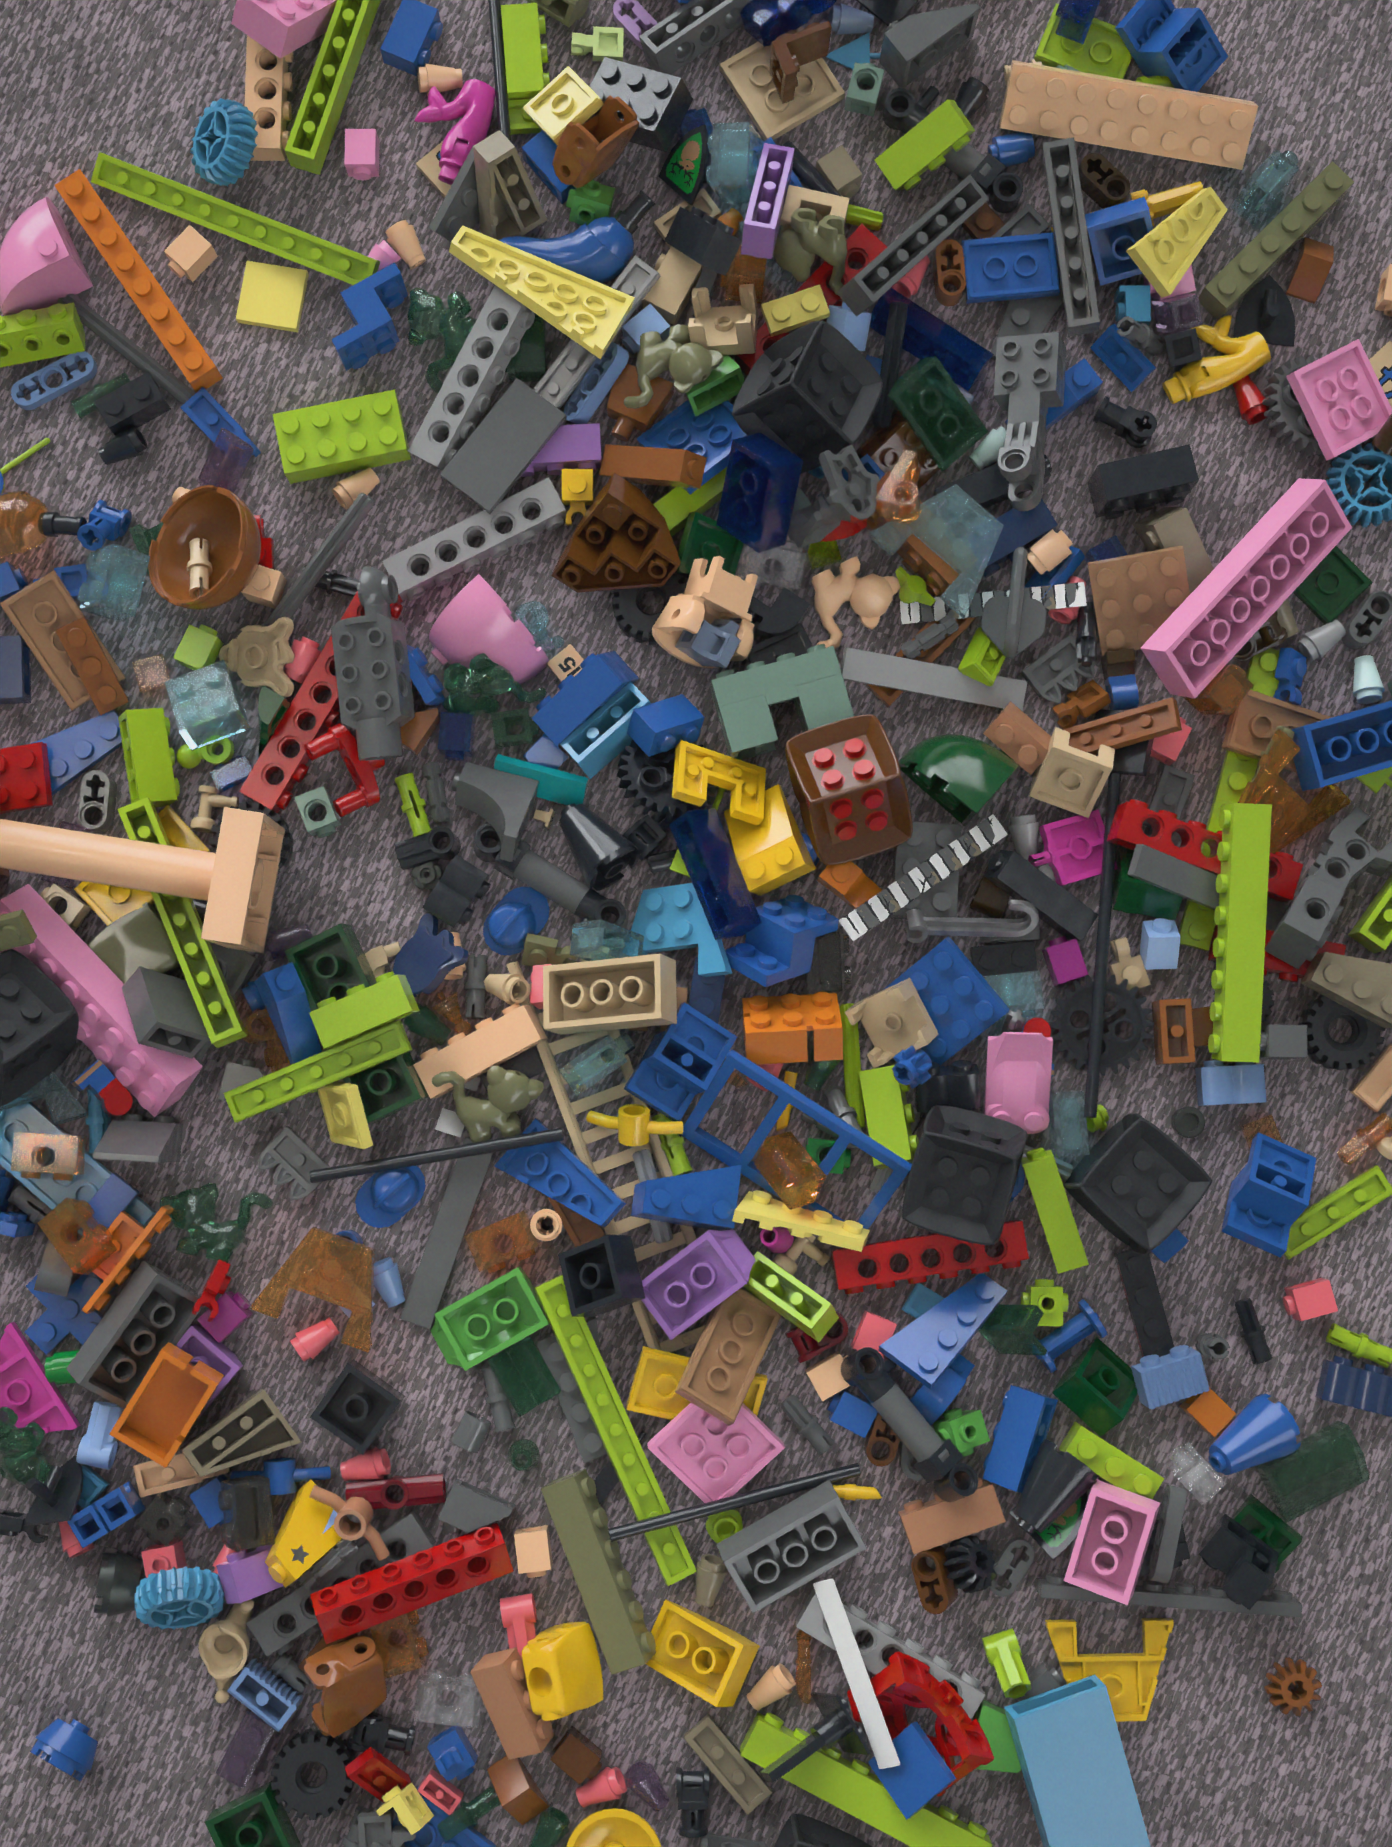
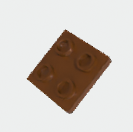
[769,21,832,104]
[856,411,947,494]

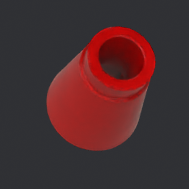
[1233,376,1270,425]

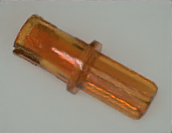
[1337,1113,1392,1165]

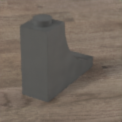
[452,762,539,862]

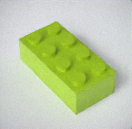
[272,389,411,484]

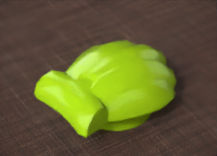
[705,1510,743,1553]

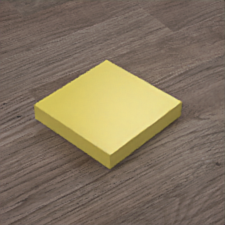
[523,66,604,145]
[236,261,309,332]
[318,1081,373,1149]

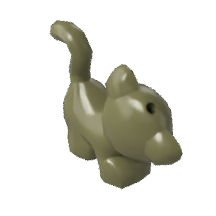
[773,208,847,296]
[624,324,723,409]
[432,1065,544,1143]

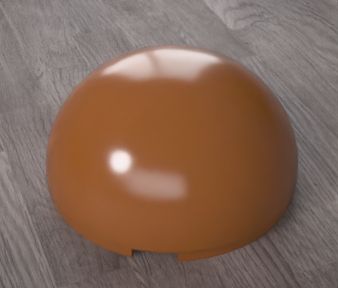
[148,485,261,610]

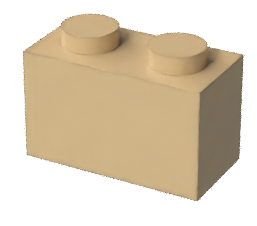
[642,246,703,325]

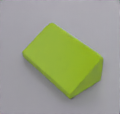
[958,626,1006,687]

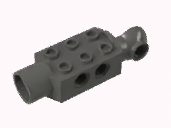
[331,566,415,761]

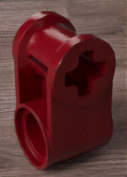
[785,1312,848,1363]

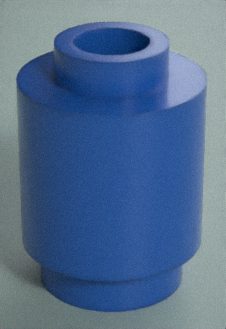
[988,132,1035,167]

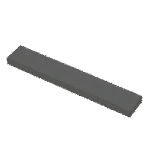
[1127,844,1288,931]
[400,1137,494,1329]

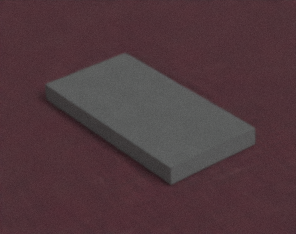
[440,378,566,514]

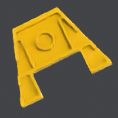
[1045,1618,1174,1722]

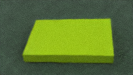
[1034,3,1132,79]

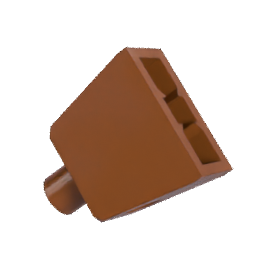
[607,363,674,442]

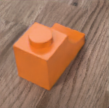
[817,861,882,909]

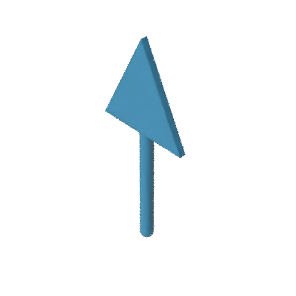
[826,33,881,70]

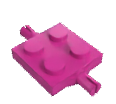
[1028,809,1118,886]

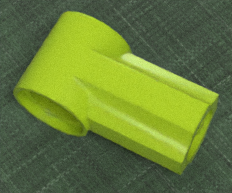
[982,1628,1032,1699]

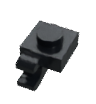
[0,1509,50,1543]

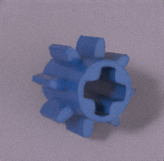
[892,1046,933,1089]

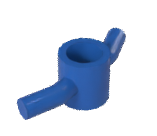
[230,1457,331,1495]

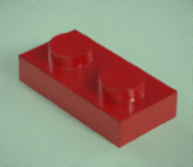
[345,1747,411,1803]

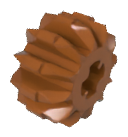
[1264,1657,1322,1716]

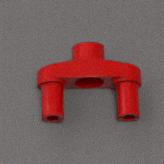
[304,723,385,817]

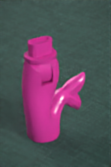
[415,79,496,185]

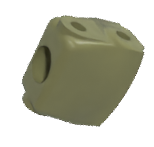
[87,902,181,984]

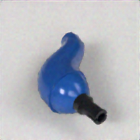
[499,190,656,284]

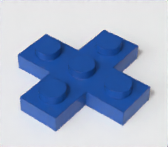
[25,1269,119,1355]

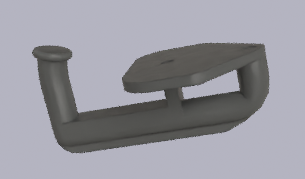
[982,547,1046,659]

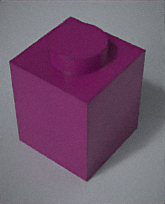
[1042,936,1089,986]
[197,1291,253,1343]

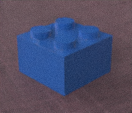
[1085,197,1153,286]

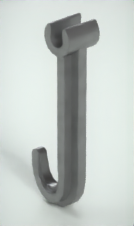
[904,900,1039,943]

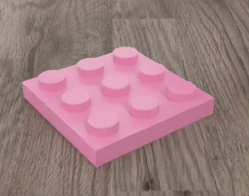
[1286,339,1392,461]
[647,1403,785,1503]

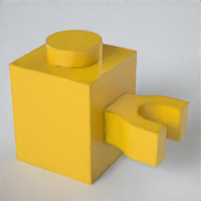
[562,469,594,526]

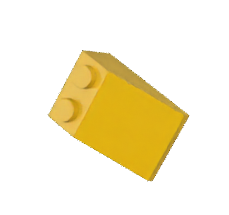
[724,784,816,896]
[646,1599,760,1707]

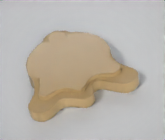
[219,617,295,697]

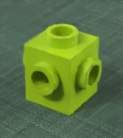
[1021,1279,1069,1326]

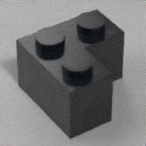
[1198,1514,1279,1610]

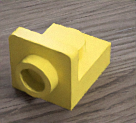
[376,1783,434,1835]

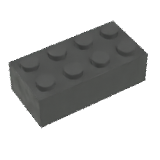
[66,1260,203,1409]
[716,1480,867,1613]

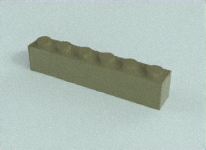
[1197,161,1354,320]
[541,1469,656,1675]

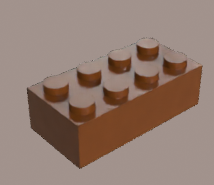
[866,470,978,597]

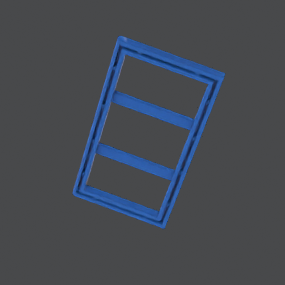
[680,1049,912,1230]

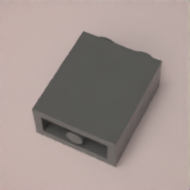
[122,966,210,1058]

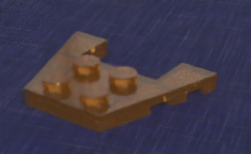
[1238,729,1351,854]
[250,1227,374,1352]

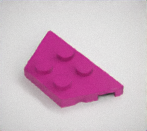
[0,1322,81,1438]

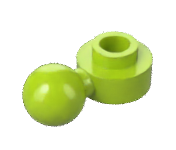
[176,732,234,769]

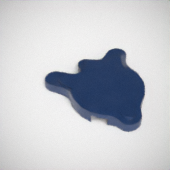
[393,913,469,997]

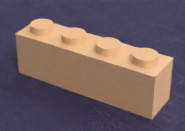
[413,1003,548,1099]

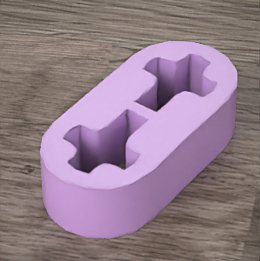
[613,0,658,49]

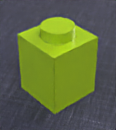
[173,624,224,677]

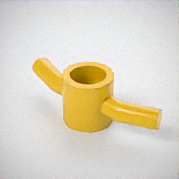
[586,1104,683,1147]

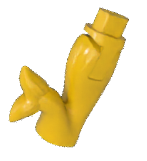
[1162,315,1271,404]

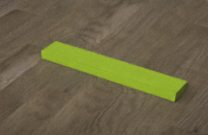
[223,1020,412,1123]

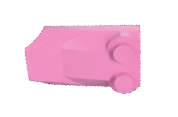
[984,1032,1053,1134]

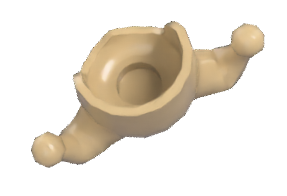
[198,1599,254,1704]

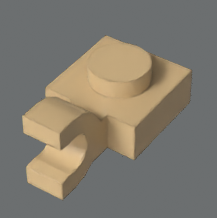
[1108,937,1151,990]

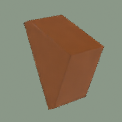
[1286,237,1334,304]
[400,708,442,756]
[487,1755,550,1825]

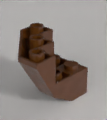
[551,473,681,593]

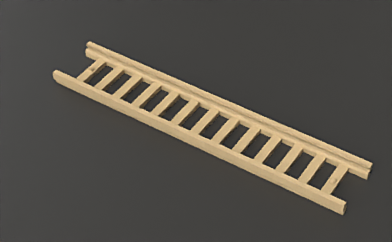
[506,938,713,1353]

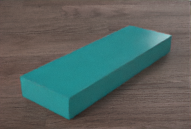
[494,754,589,805]

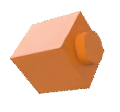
[1180,1387,1236,1437]

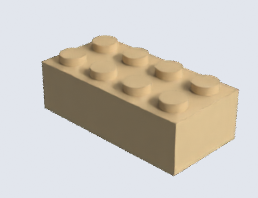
[543,954,677,1035]

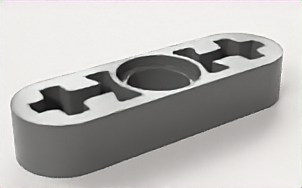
[1149,1485,1186,1583]

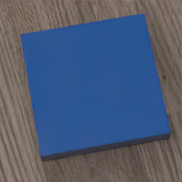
[868,1721,956,1820]

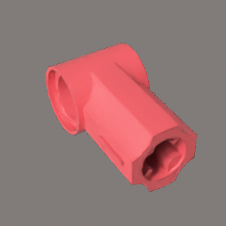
[500,1593,537,1659]

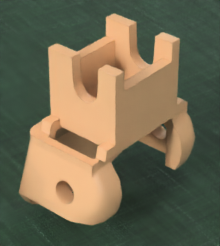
[652,556,758,668]

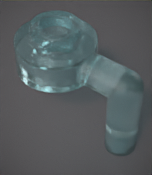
[515,601,564,651]

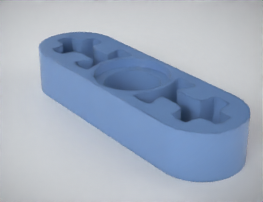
[563,342,629,424]
[11,351,97,410]

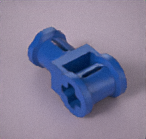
[77,500,132,551]

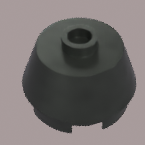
[94,1550,146,1617]

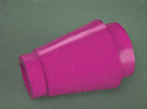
[760,1227,794,1253]

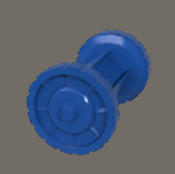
[1027,1299,1108,1373]

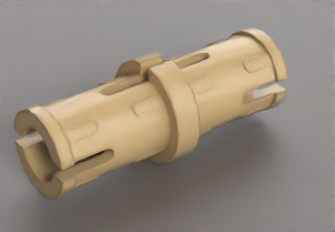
[187,538,212,599]

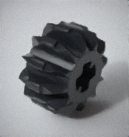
[943,1535,998,1593]

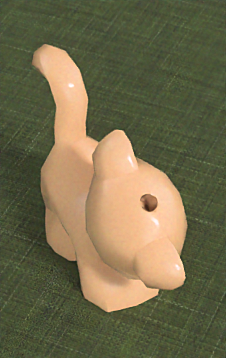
[811,556,901,649]

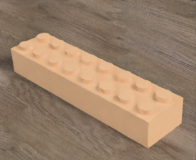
[999,60,1258,170]

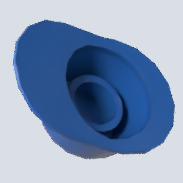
[483,886,550,956]
[355,1166,426,1228]

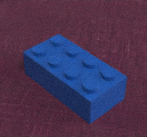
[1290,700,1392,791]

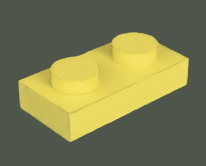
[761,284,830,337]

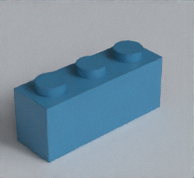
[560,682,651,779]

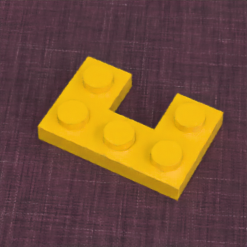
[672,740,766,826]

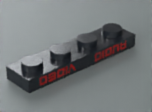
[1114,1249,1174,1357]

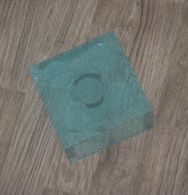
[706,122,764,204]
[78,544,150,621]
[165,660,251,751]

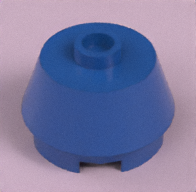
[30,1718,98,1782]

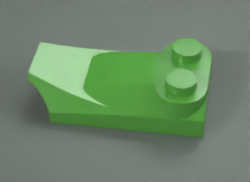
[431,1266,550,1371]

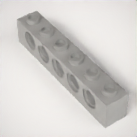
[408,285,535,471]
[382,477,567,601]
[795,1588,985,1720]

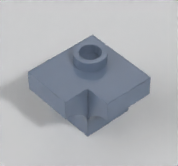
[675,619,741,668]

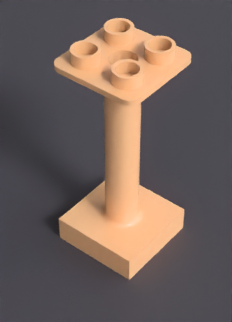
[0,807,285,954]

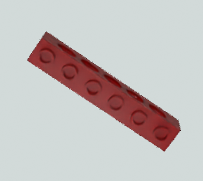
[735,224,887,376]
[1107,799,1303,902]
[831,1220,1029,1294]
[310,1523,514,1644]

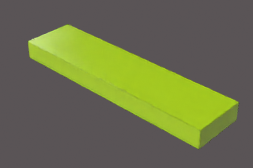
[1283,1165,1392,1260]

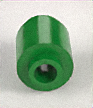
[45,1349,80,1385]

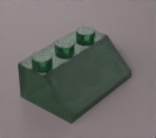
[888,356,988,471]
[1255,1421,1370,1523]

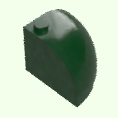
[898,734,1019,827]

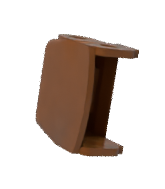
[552,95,640,188]
[304,1635,387,1738]

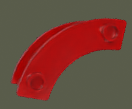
[847,1652,994,1796]

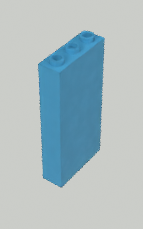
[1004,1674,1151,1847]

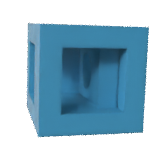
[1114,285,1151,326]

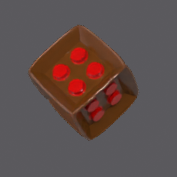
[785,714,913,865]

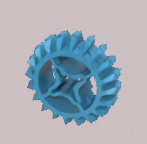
[190,98,258,187]
[1326,442,1392,528]
[134,1566,225,1630]

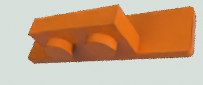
[81,1205,174,1314]

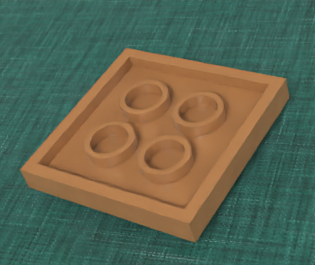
[1087,546,1190,656]

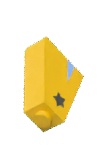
[265,1480,342,1588]

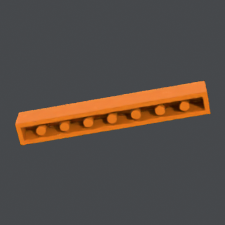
[54,169,223,393]

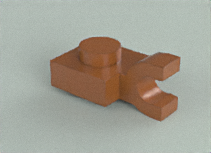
[1052,679,1111,730]

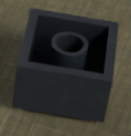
[558,1235,645,1317]
[310,1359,405,1455]

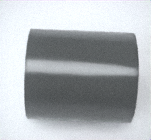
[452,1411,491,1453]

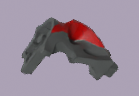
[785,444,880,548]

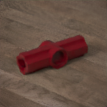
[345,1473,446,1510]

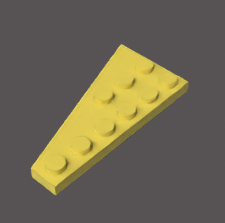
[449,225,635,360]

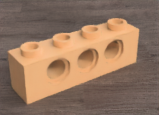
[245,35,294,161]

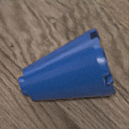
[1208,1394,1301,1475]

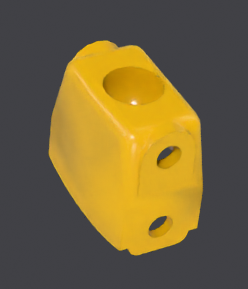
[521,1622,603,1721]

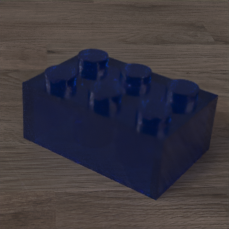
[716,433,803,553]

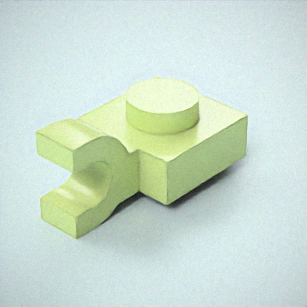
[571,26,624,62]

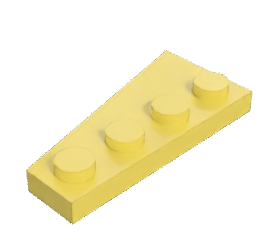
[1126,186,1228,298]
[732,1190,870,1252]

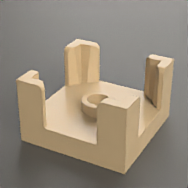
[780,185,850,233]
[688,284,758,355]
[1029,727,1115,818]
[845,978,939,1068]

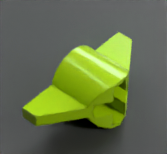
[895,566,936,606]

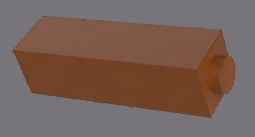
[599,444,707,489]

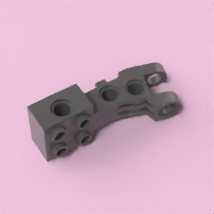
[994,332,1066,512]
[1265,807,1392,969]

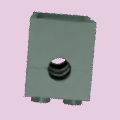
[711,644,854,760]

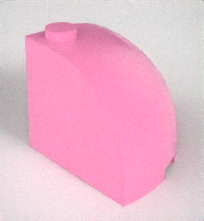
[0,197,93,316]
[429,574,549,688]

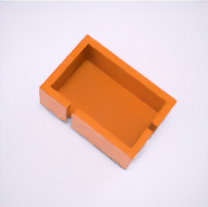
[742,992,843,1065]
[109,1342,224,1468]

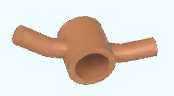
[309,1485,390,1561]

